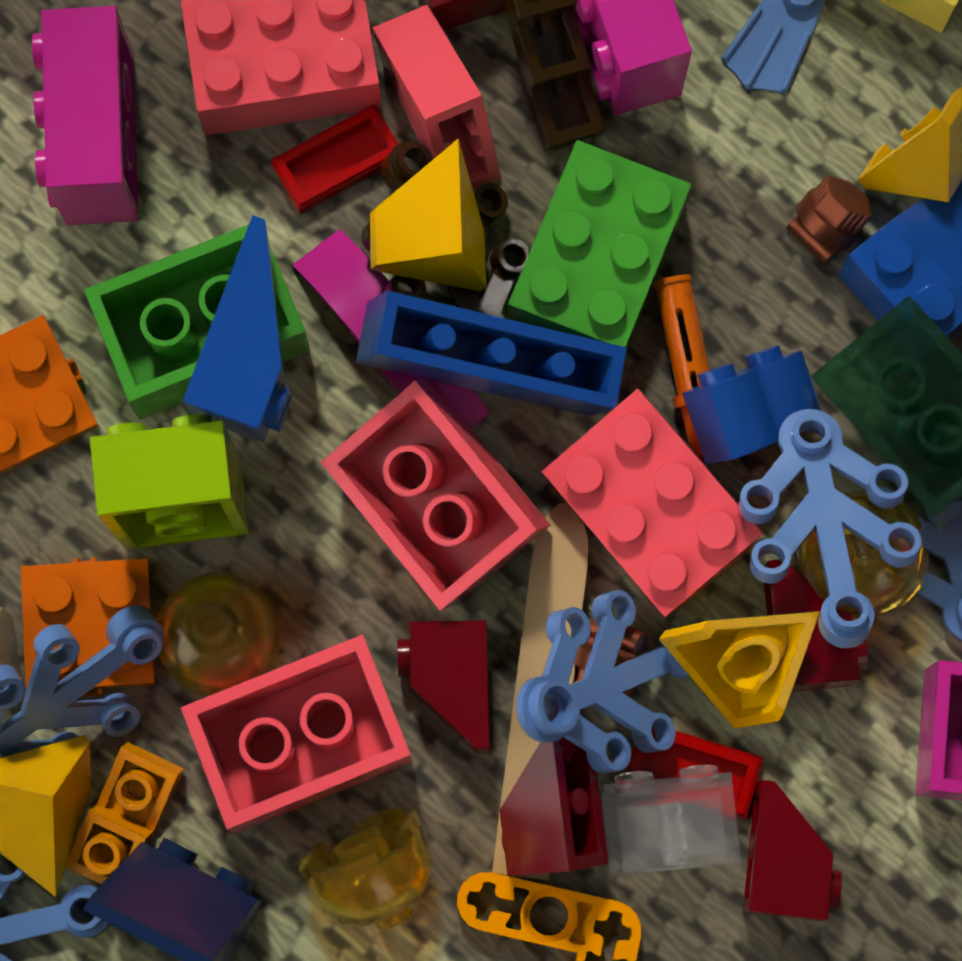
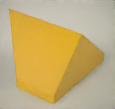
[857,87,962,202]
[370,138,486,291]
[659,611,820,729]
[0,735,91,897]

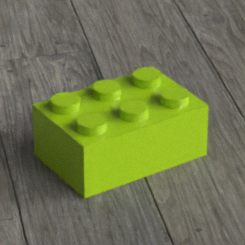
[90,414,250,550]

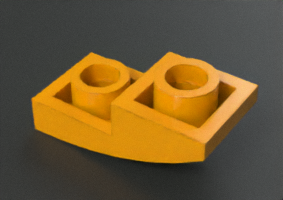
[66,742,184,885]

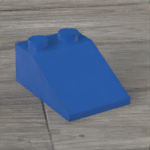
[838,180,962,365]
[183,215,292,443]

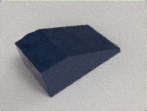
[83,838,263,961]

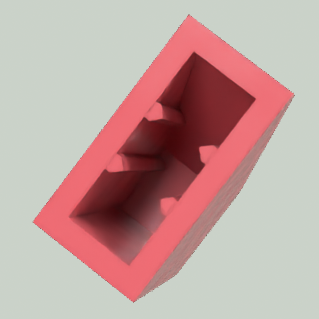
[372,5,502,190]

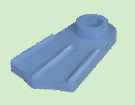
[721,0,826,94]

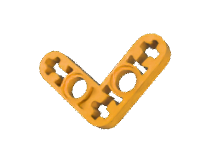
[457,872,641,961]

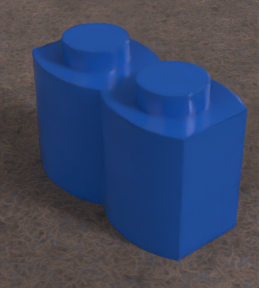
[682,345,822,465]

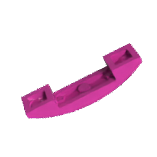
[292,229,490,428]

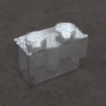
[602,765,741,875]

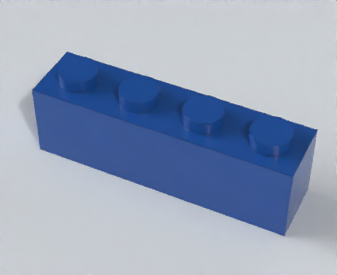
[356,291,627,416]

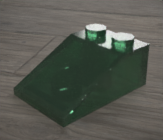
[811,295,962,532]

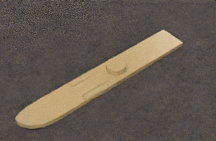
[492,503,588,880]

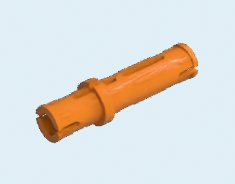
[653,274,710,462]

